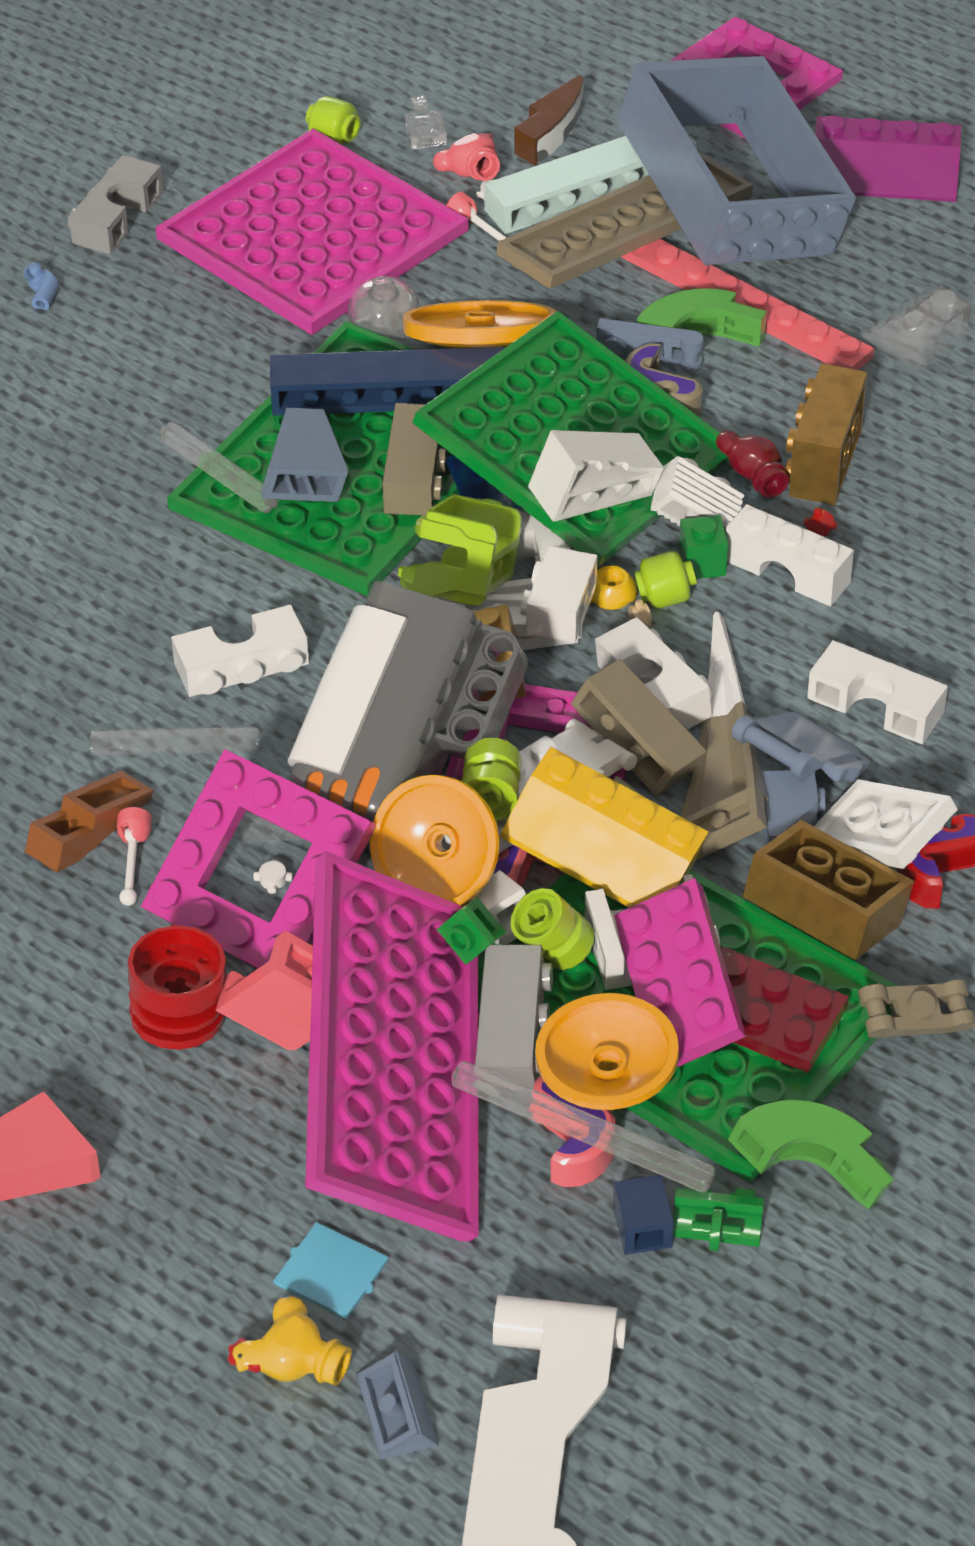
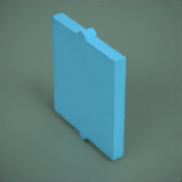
[273,1222,389,1319]

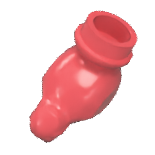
[433,133,500,181]

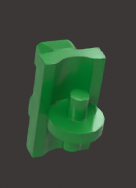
[673,1183,764,1252]

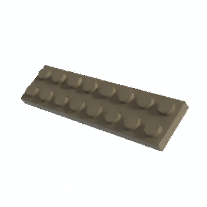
[496,153,754,289]

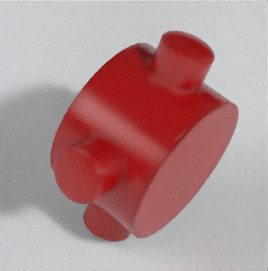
[804,508,838,537]

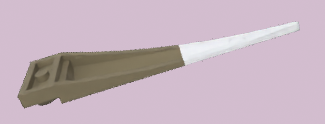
[681,611,768,860]

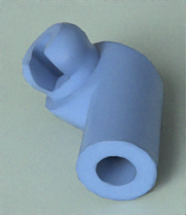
[23,262,59,310]

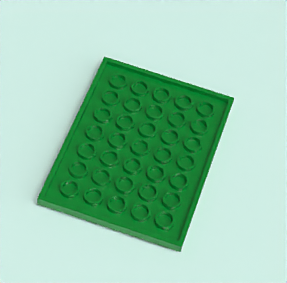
[167,321,480,596]
[478,870,898,1183]

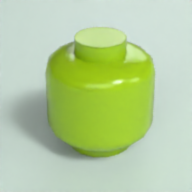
[306,96,361,144]
[634,551,697,609]

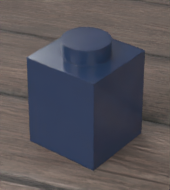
[613,1175,674,1255]

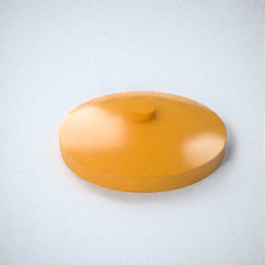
[403,300,556,348]

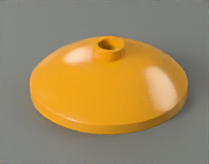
[370,775,499,906]
[536,993,679,1110]

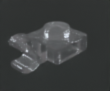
[405,95,447,149]

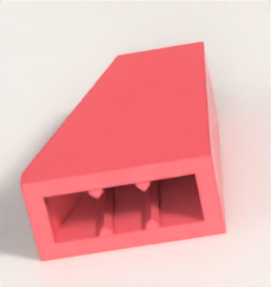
[0,1091,101,1201]

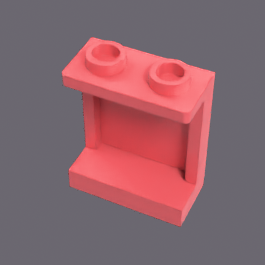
[216,931,313,1051]

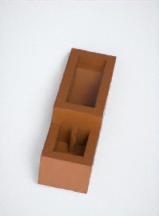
[25,770,153,873]

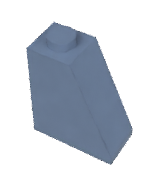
[260,408,348,502]

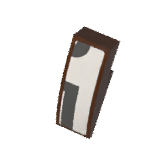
[514,75,583,166]

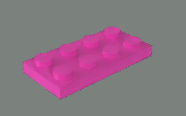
[614,878,746,1067]

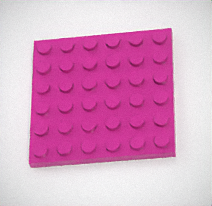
[156,128,468,335]

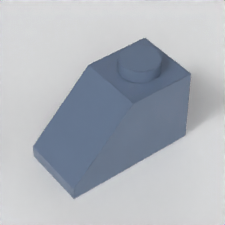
[762,770,825,845]

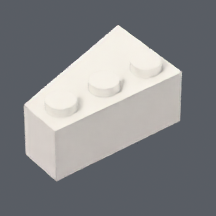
[528,430,664,522]

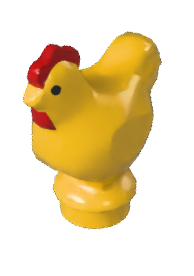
[228,1296,352,1386]

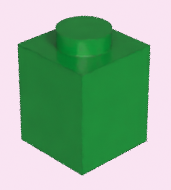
[679,515,728,579]

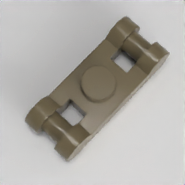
[858,980,975,1038]

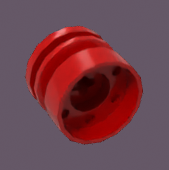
[128,925,226,1050]

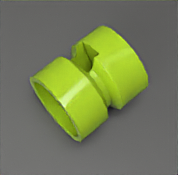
[461,738,522,822]
[511,888,594,970]

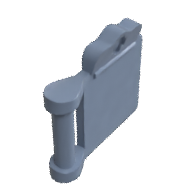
[731,712,870,782]

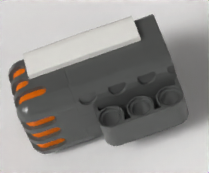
[287,582,528,842]

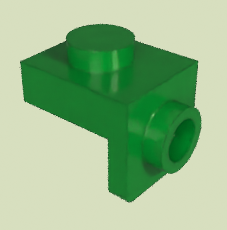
[437,897,506,965]

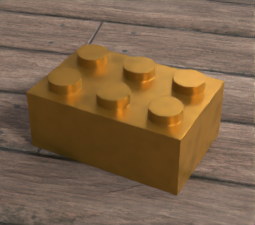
[785,363,867,505]
[742,820,914,960]

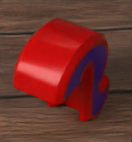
[896,814,975,909]

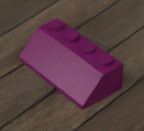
[815,116,961,202]

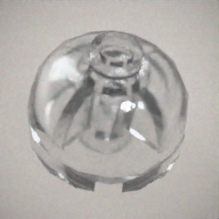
[347,276,421,343]

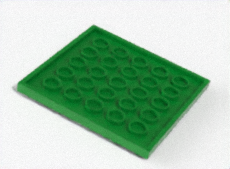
[412,311,729,567]

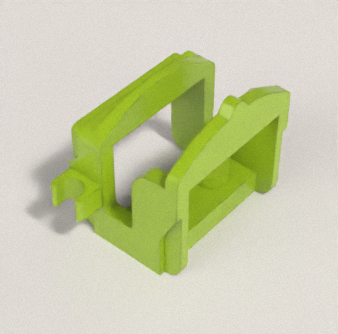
[398,494,522,606]

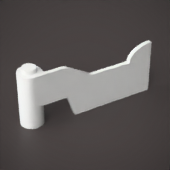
[462,1295,627,1546]

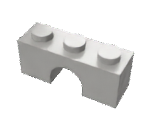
[68,155,163,254]

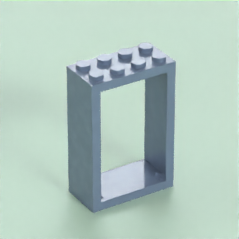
[617,56,856,265]

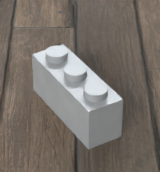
[475,945,553,1091]

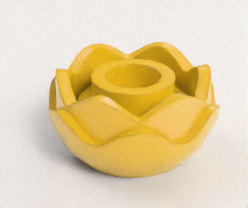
[590,566,637,610]

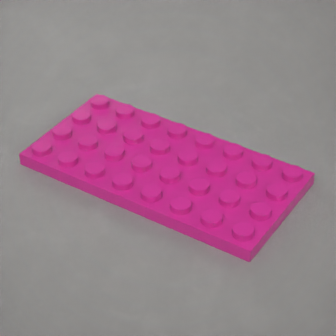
[305,851,479,1241]

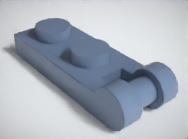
[596,318,703,372]

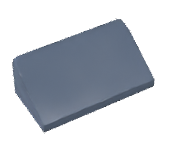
[356,1350,439,1459]

